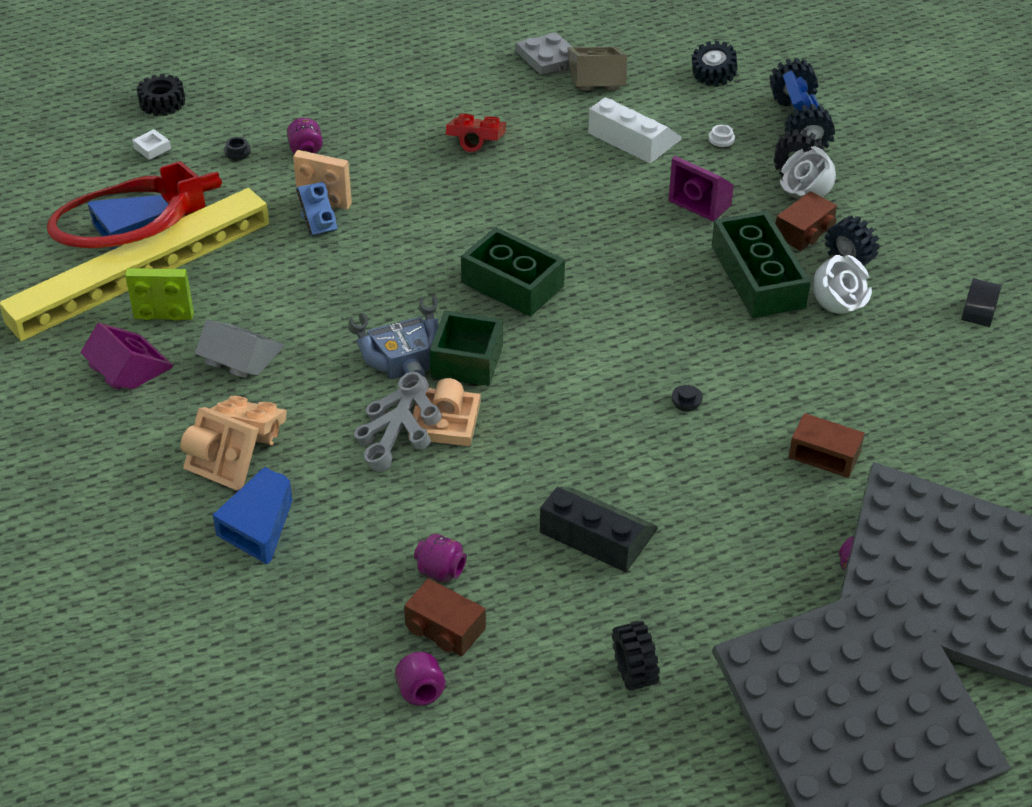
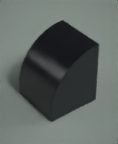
[961,278,1002,327]

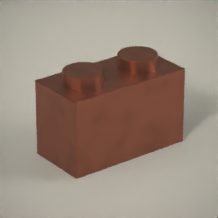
[776,192,837,251]
[788,413,865,478]
[404,578,486,656]

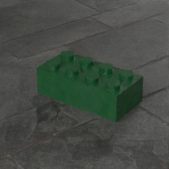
[711,211,811,318]

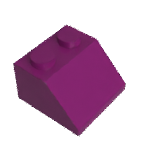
[668,156,734,222]
[80,323,174,389]

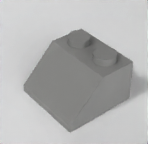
[195,319,284,378]

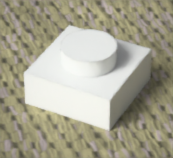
[132,129,171,160]

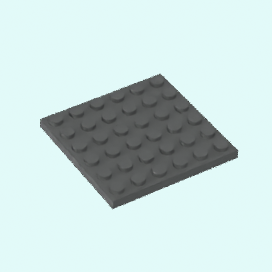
[838,462,1032,687]
[712,578,1011,807]

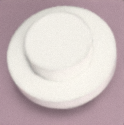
[709,125,735,147]

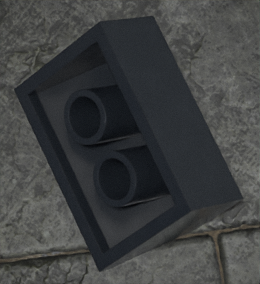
[540,487,658,572]

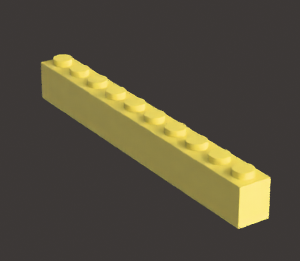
[0,187,269,341]

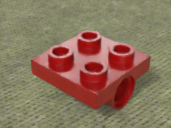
[445,113,507,152]

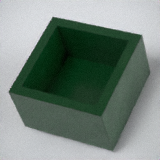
[430,310,503,386]

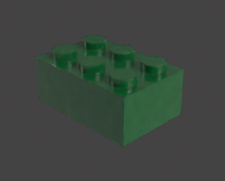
[461,227,565,317]

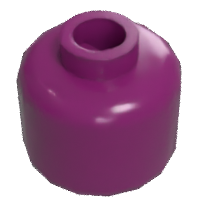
[395,652,446,706]

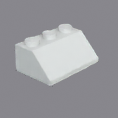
[588,97,682,163]

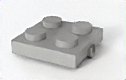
[515,33,572,75]

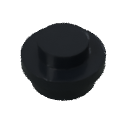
[224,137,251,160]
[672,385,703,412]

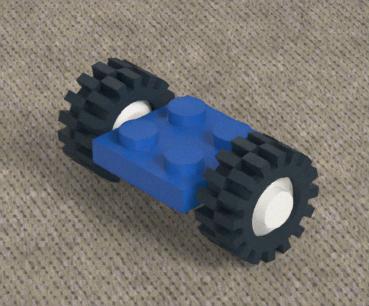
[769,58,835,152]

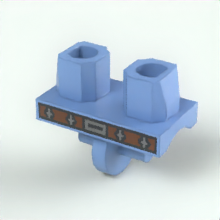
[296,182,338,236]

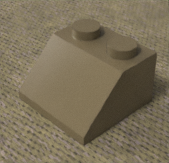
[567,46,627,90]

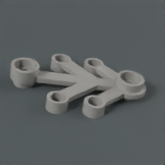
[354,372,442,472]

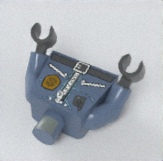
[348,296,439,379]

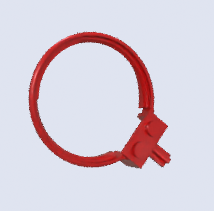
[47,161,222,248]

